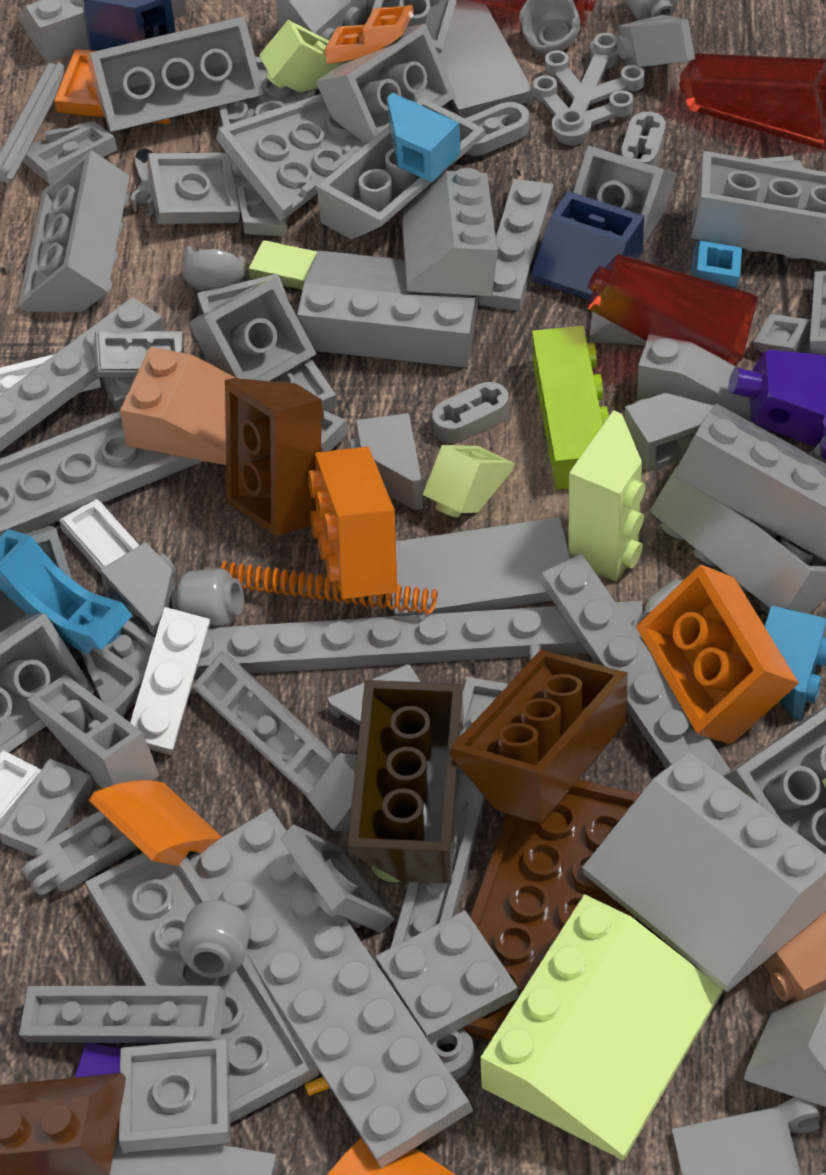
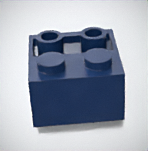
[81,0,176,51]
[531,191,644,303]

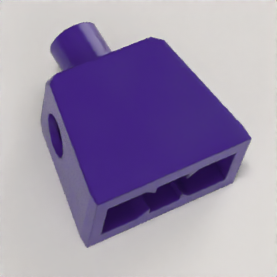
[728,349,826,447]

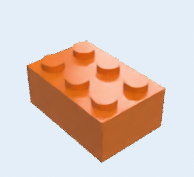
[308,446,398,599]
[636,564,799,745]

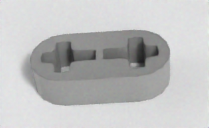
[621,112,666,167]
[432,382,509,443]

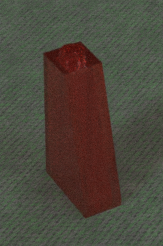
[679,53,826,149]
[587,254,758,366]

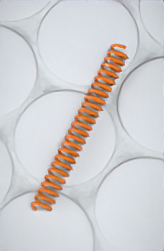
[220,561,438,615]

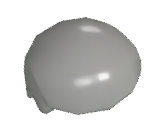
[519,0,580,54]
[181,246,244,292]

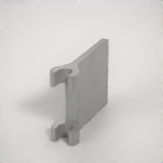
[672,1097,826,1175]

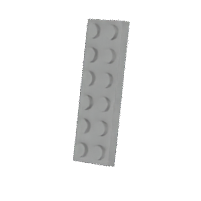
[85,853,319,1123]

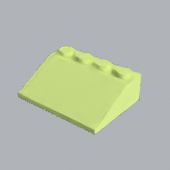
[480,894,722,1161]

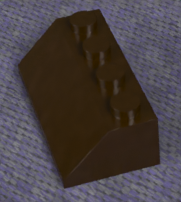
[347,680,464,884]

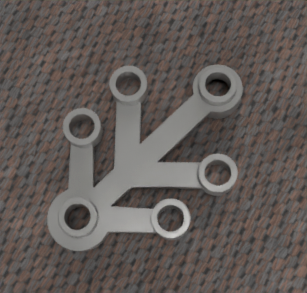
[533,33,644,146]

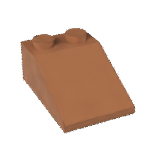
[120,347,236,465]

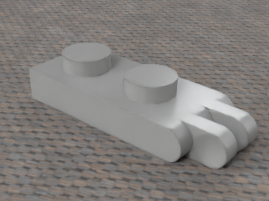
[22,811,138,895]

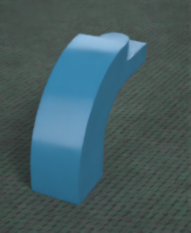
[0,529,133,654]

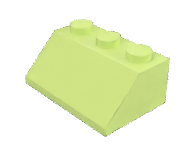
[568,411,645,582]

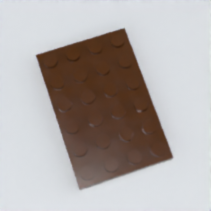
[462,779,676,1040]

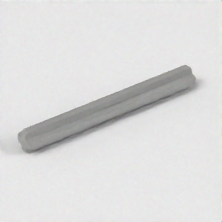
[0,62,65,183]

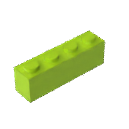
[532,325,609,490]

